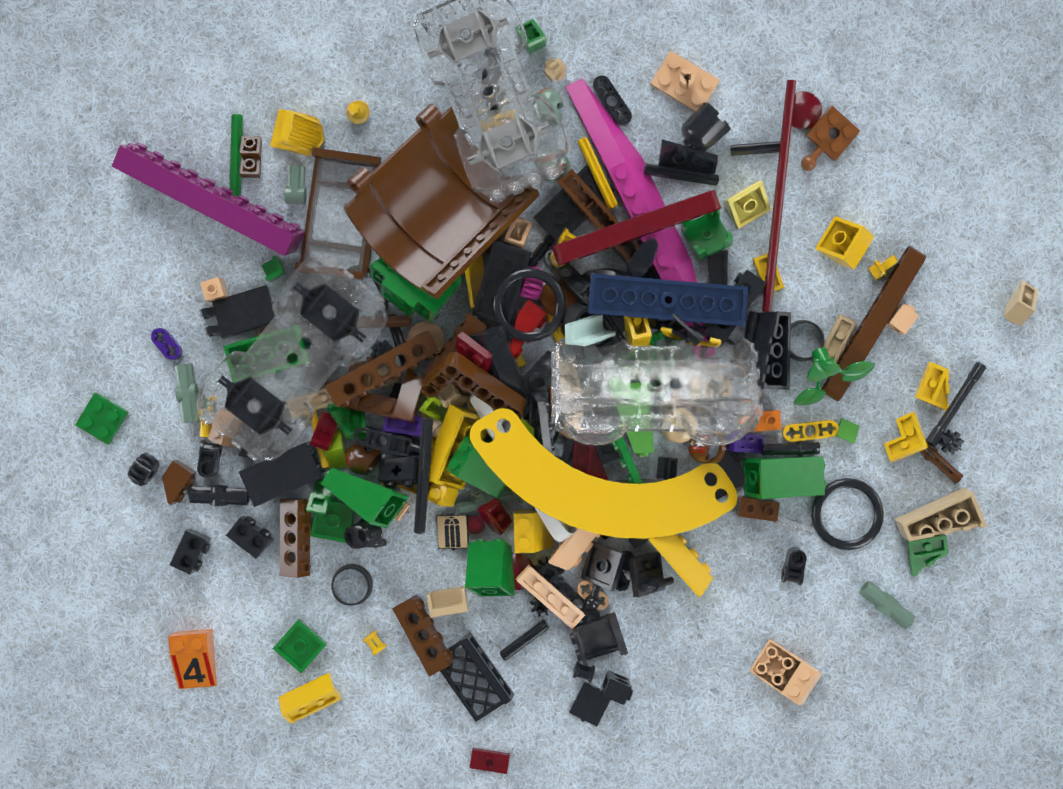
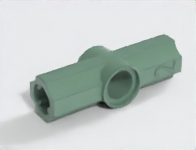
[175,364,200,423]
[859,580,916,629]

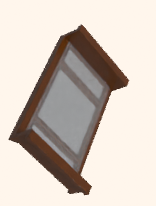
[295,147,382,280]

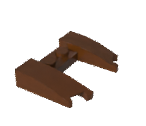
[339,356,425,423]

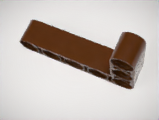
[421,352,526,419]

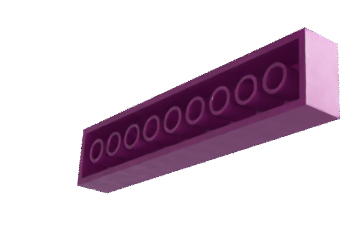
[111,142,305,256]

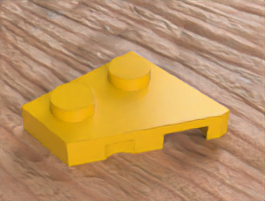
[914,362,950,411]

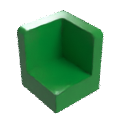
[261,255,288,283]

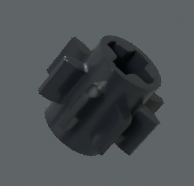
[370,339,394,359]
[938,429,964,455]
[530,596,548,617]

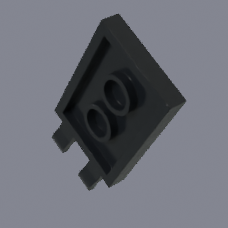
[199,285,278,339]

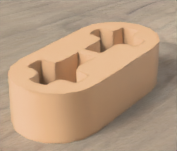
[577,580,609,610]

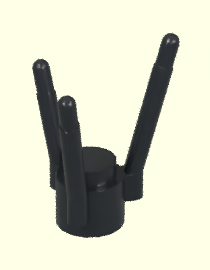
[660,314,705,346]

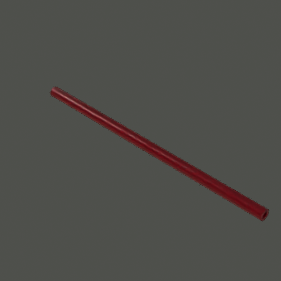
[762,80,797,312]

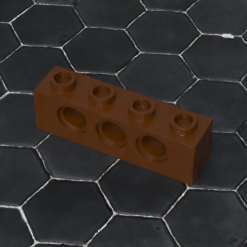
[280,498,311,578]
[392,594,454,677]

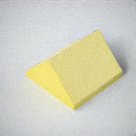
[723,180,771,229]

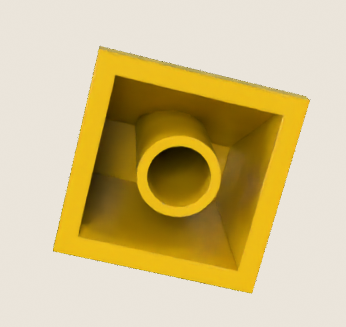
[514,509,554,553]

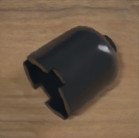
[681,102,731,151]

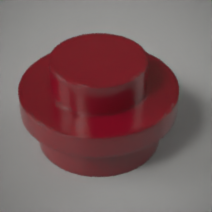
[468,515,485,534]

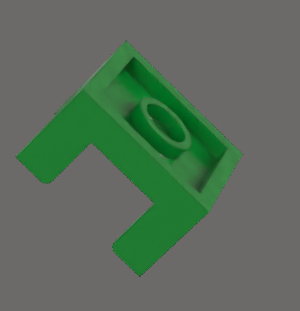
[681,210,733,262]

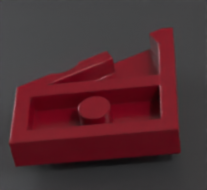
[455,332,492,373]
[572,441,608,481]

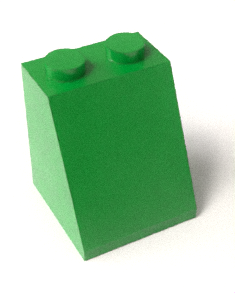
[446,436,506,499]
[465,539,515,597]

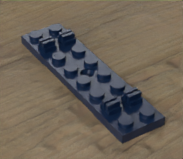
[588,273,748,326]

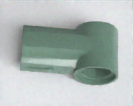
[284,165,307,204]

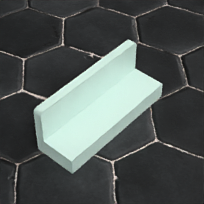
[565,314,615,346]

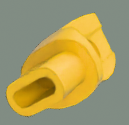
[868,254,898,280]

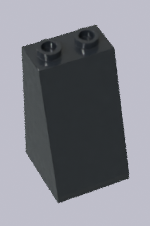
[238,441,325,507]

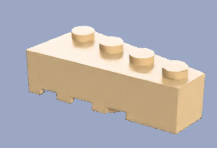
[894,487,987,541]

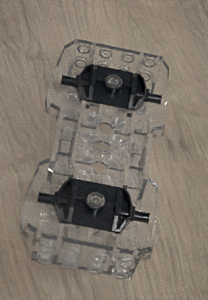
[196,256,387,462]

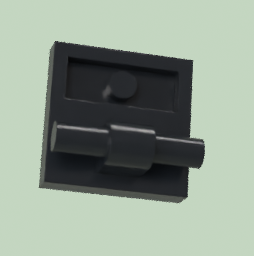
[629,551,674,597]

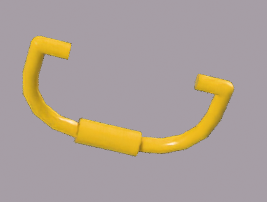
[661,327,721,347]

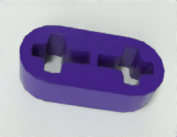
[151,328,182,360]

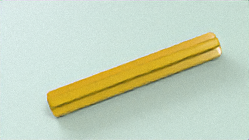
[577,137,618,209]

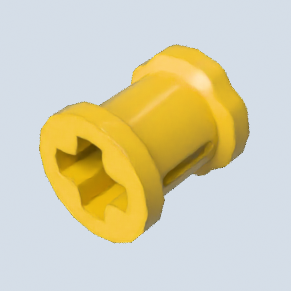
[362,630,387,656]

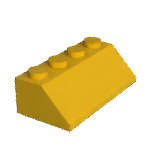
[429,404,487,490]
[648,534,713,597]

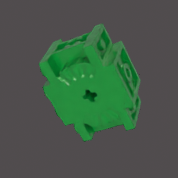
[370,258,462,323]

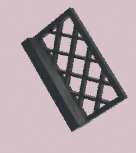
[440,632,514,722]

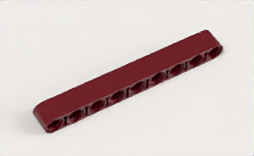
[551,190,721,266]

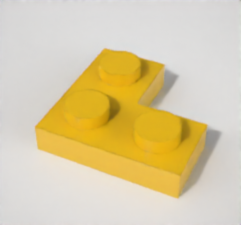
[884,412,928,462]

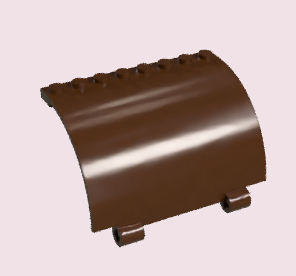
[343,104,540,299]

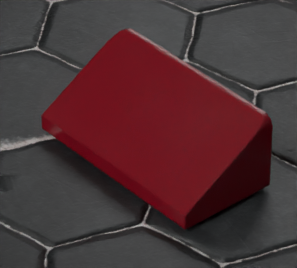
[477,498,512,535]

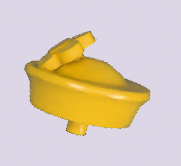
[346,100,370,124]

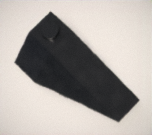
[468,324,528,398]

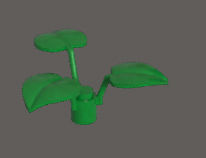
[793,347,875,406]

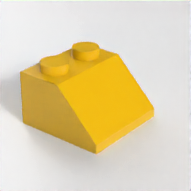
[815,216,874,270]

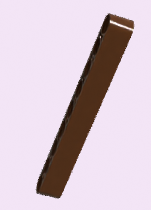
[821,245,927,402]

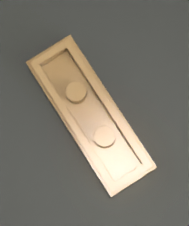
[823,314,857,363]

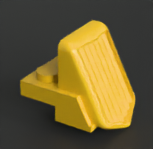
[270,109,325,157]

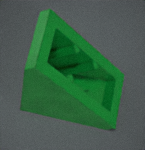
[516,19,547,54]

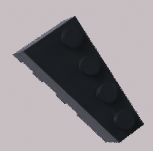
[746,311,791,390]

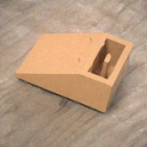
[750,639,823,705]

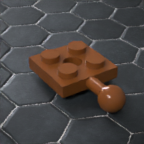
[801,106,860,171]

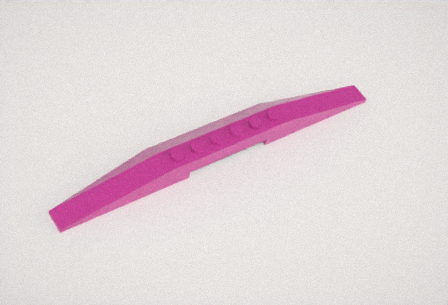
[565,78,716,362]

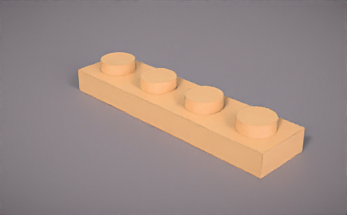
[516,565,585,629]

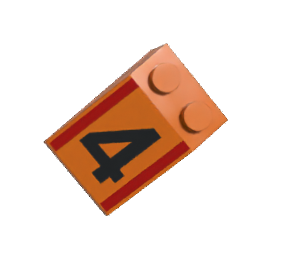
[168,629,217,689]

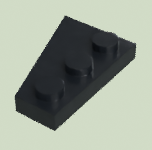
[658,139,718,174]

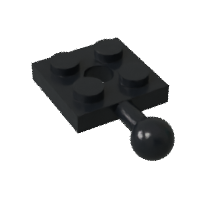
[580,541,626,610]

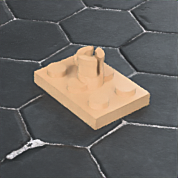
[650,51,720,112]

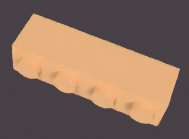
[548,528,601,571]

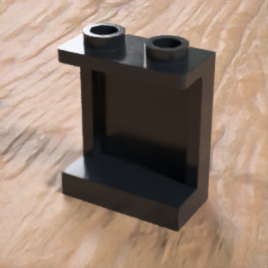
[570,612,628,667]

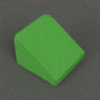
[835,418,859,444]

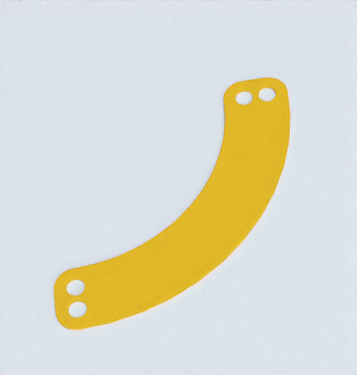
[470,408,738,539]

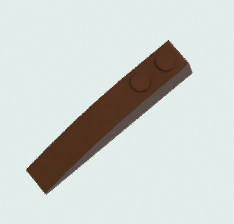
[557,169,640,266]

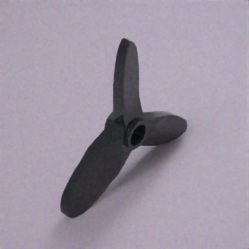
[582,238,658,328]

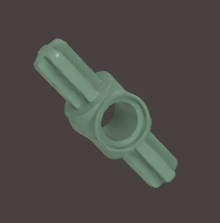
[458,490,514,514]

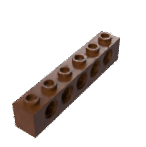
[324,330,440,408]

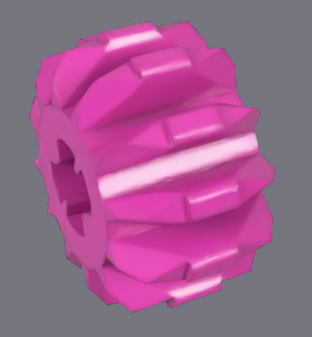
[520,266,544,299]

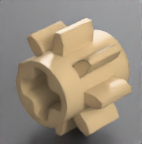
[543,57,567,82]

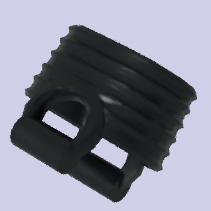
[344,518,387,549]

